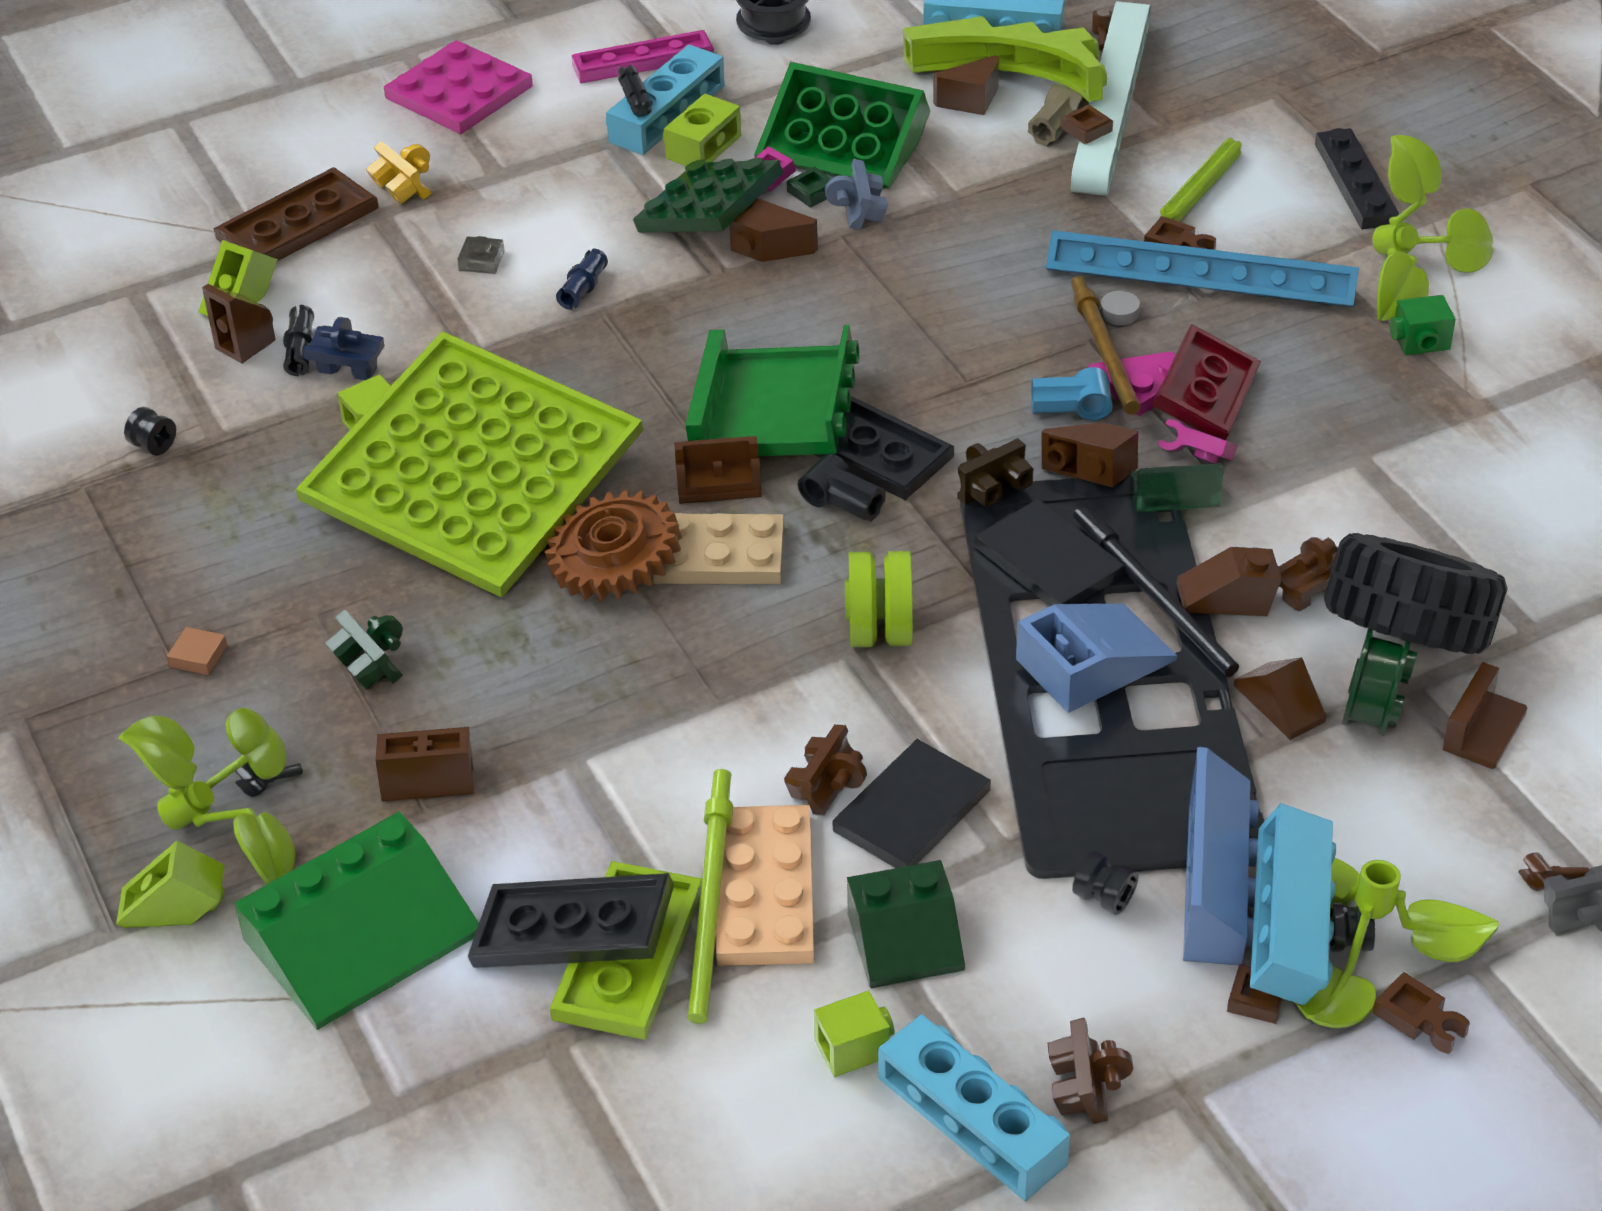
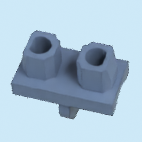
[825,159,888,230]

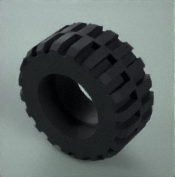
[1324,533,1508,654]

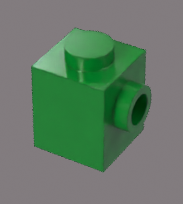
[1390,295,1456,355]

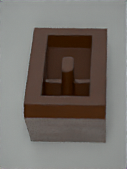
[933,55,999,115]
[1234,657,1326,740]

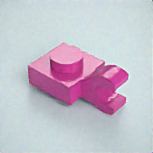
[1158,419,1238,464]

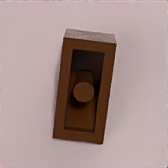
[729,198,818,262]
[202,284,276,364]
[1176,547,1282,616]

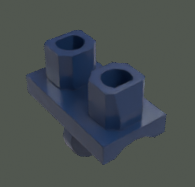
[302,317,385,380]

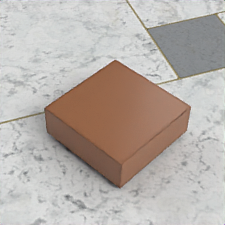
[166,627,228,676]

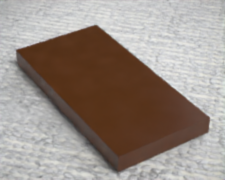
[214,167,379,261]

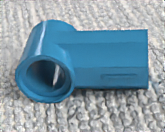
[1031,367,1113,421]

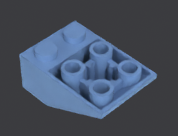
[1016,603,1177,713]

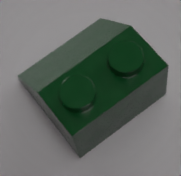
[847,860,965,988]

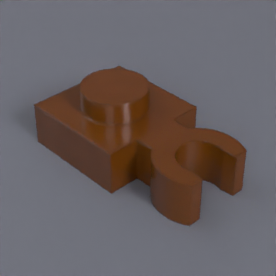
[1144,216,1216,250]
[1373,972,1470,1054]

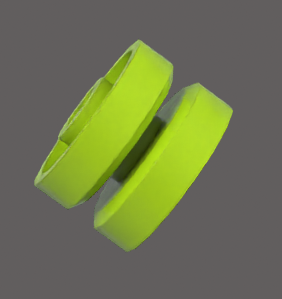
[845,551,913,647]

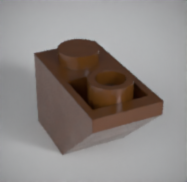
[1041,422,1139,487]

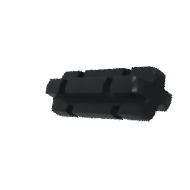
[618,65,652,117]

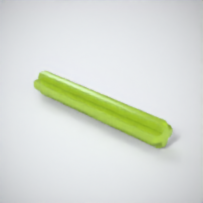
[1159,138,1242,222]

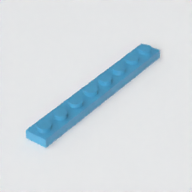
[1046,230,1359,308]

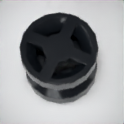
[124,406,177,456]
[1329,902,1375,952]

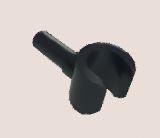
[235,762,303,797]

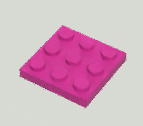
[383,40,533,134]

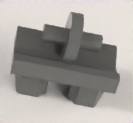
[1544,865,1602,934]

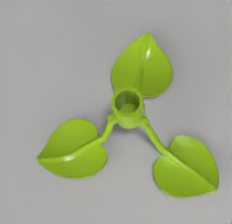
[1372,135,1493,321]
[118,708,296,885]
[1295,858,1499,1028]

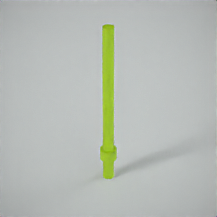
[688,769,733,1024]

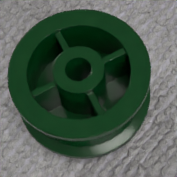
[1341,628,1417,736]

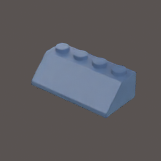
[1183,747,1259,966]

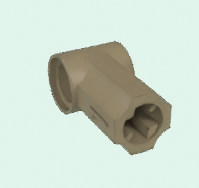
[1028,84,1089,146]

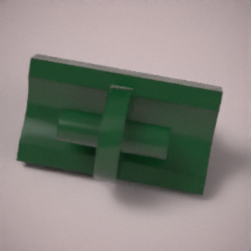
[325,609,403,689]

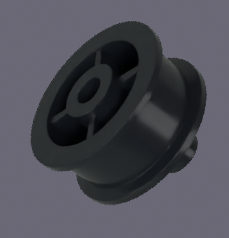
[736,0,811,45]

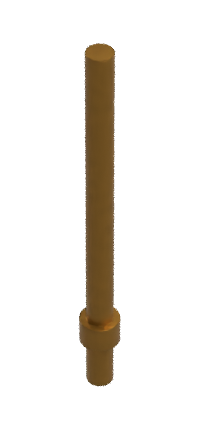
[1071,276,1140,415]

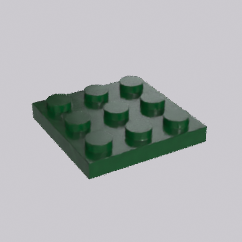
[633,158,784,232]

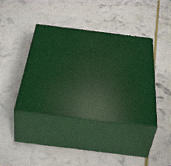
[787,167,832,208]

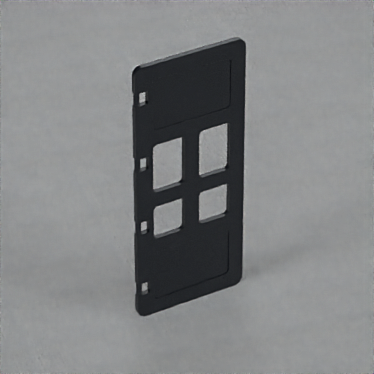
[960,472,1264,879]

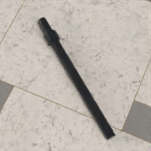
[1073,507,1239,677]

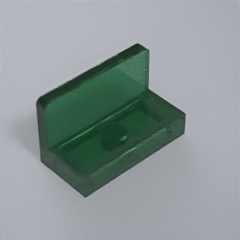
[1130,464,1224,512]

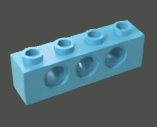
[606,44,725,155]
[878,1014,1070,1201]

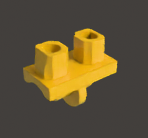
[366,141,432,205]

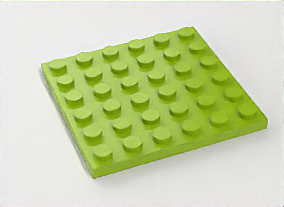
[295,331,643,598]

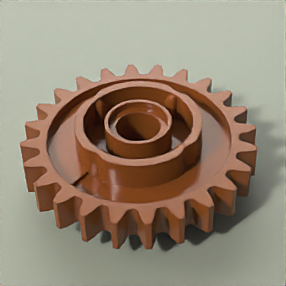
[545,490,682,601]

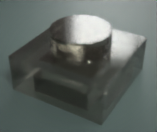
[457,236,505,274]

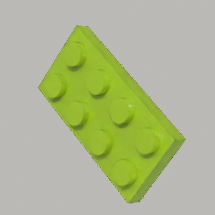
[550,861,702,1040]

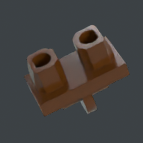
[1278,537,1338,612]
[784,724,867,815]
[1047,1018,1134,1124]

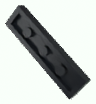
[1315,128,1399,230]

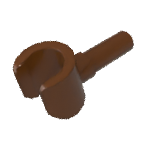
[1092,10,1113,51]
[1518,852,1589,891]

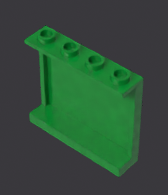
[685,324,860,456]

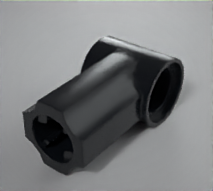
[797,454,886,522]

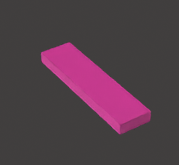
[571,30,714,84]

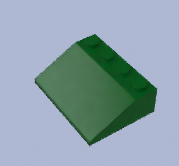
[754,61,931,189]
[234,811,479,1030]

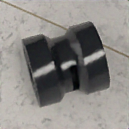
[1072,851,1139,915]

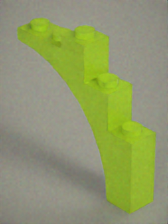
[903,16,1107,102]

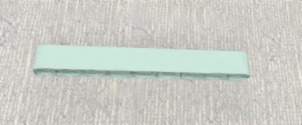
[1071,1,1151,196]

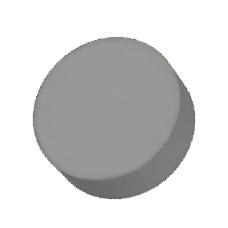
[1100,291,1140,326]

